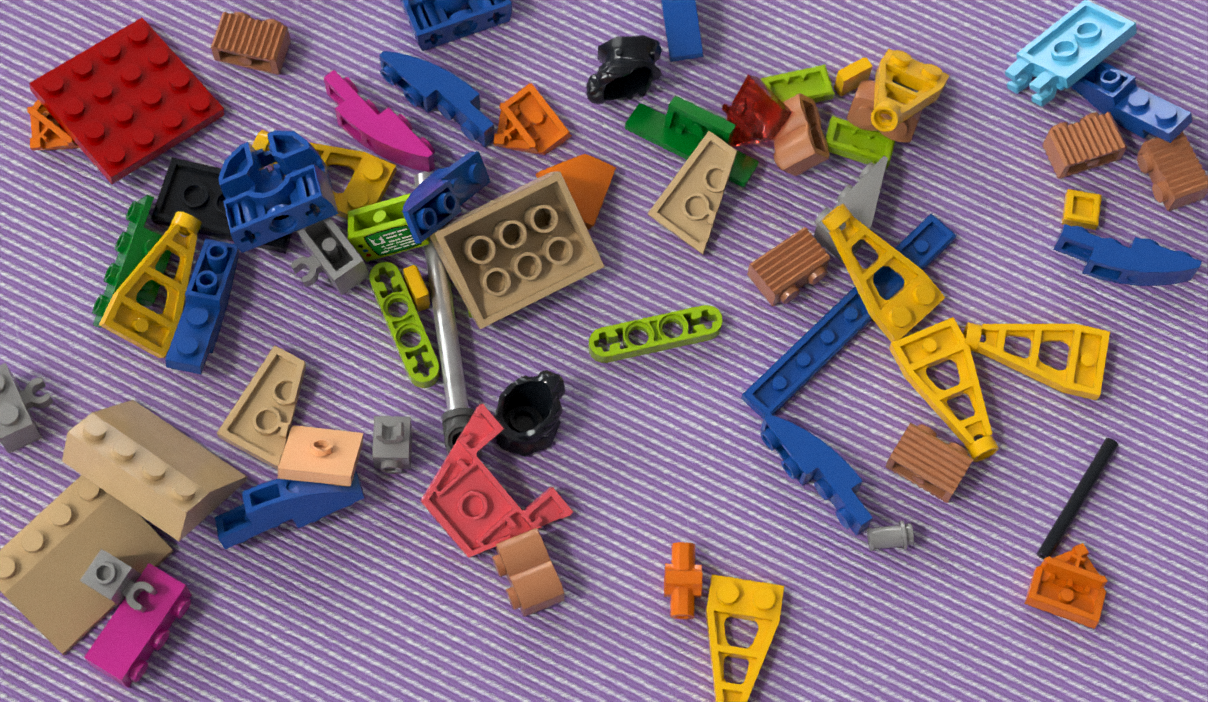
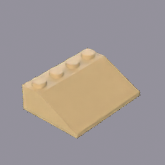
[430,172,605,329]
[62,400,247,541]
[0,475,174,656]

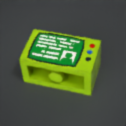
[347,193,430,262]

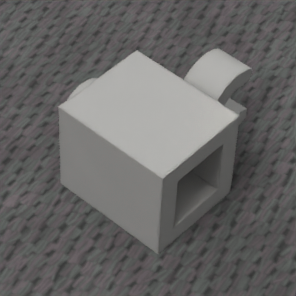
[372,416,413,474]
[80,549,157,613]

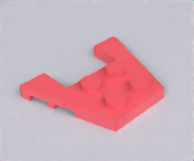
[420,404,573,558]

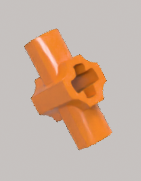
[664,542,702,620]

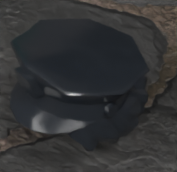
[586,35,662,104]
[494,370,565,457]

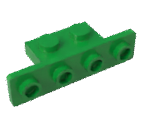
[625,95,759,187]
[92,194,172,328]

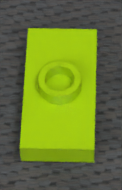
[760,65,835,110]
[825,116,895,170]

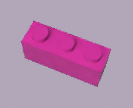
[84,563,192,688]

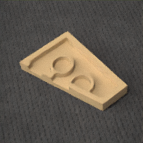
[647,131,737,255]
[217,345,306,470]

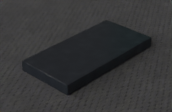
[151,157,292,254]

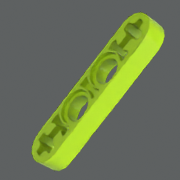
[369,262,440,388]
[588,305,723,363]

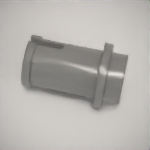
[867,521,914,551]

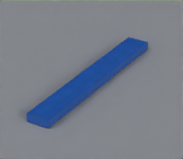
[741,213,957,419]

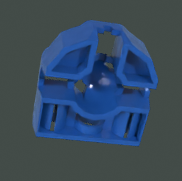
[400,0,512,51]
[218,130,339,253]

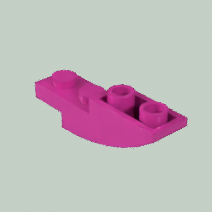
[324,70,435,172]

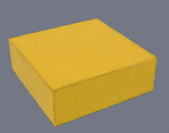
[834,57,873,97]
[1062,189,1102,230]
[403,265,430,312]

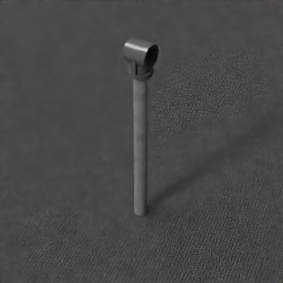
[414,172,482,459]

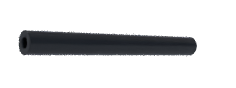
[1037,438,1118,560]

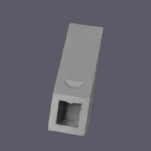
[814,156,888,263]

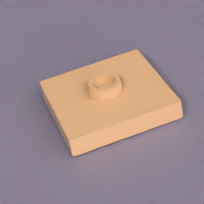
[278,425,363,487]

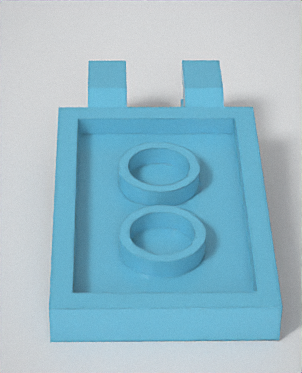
[1005,0,1137,106]

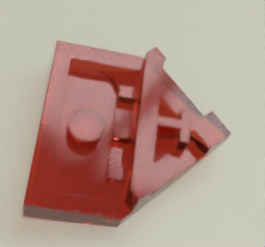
[722,74,792,147]

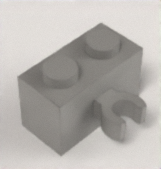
[291,211,370,295]
[0,363,53,453]

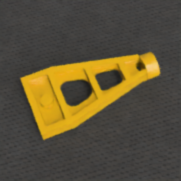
[871,49,950,132]
[252,130,397,220]
[821,203,946,343]
[99,212,202,358]
[889,317,999,462]
[963,322,1110,400]
[706,574,784,702]

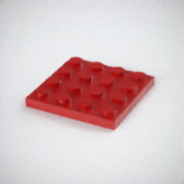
[29,17,224,184]

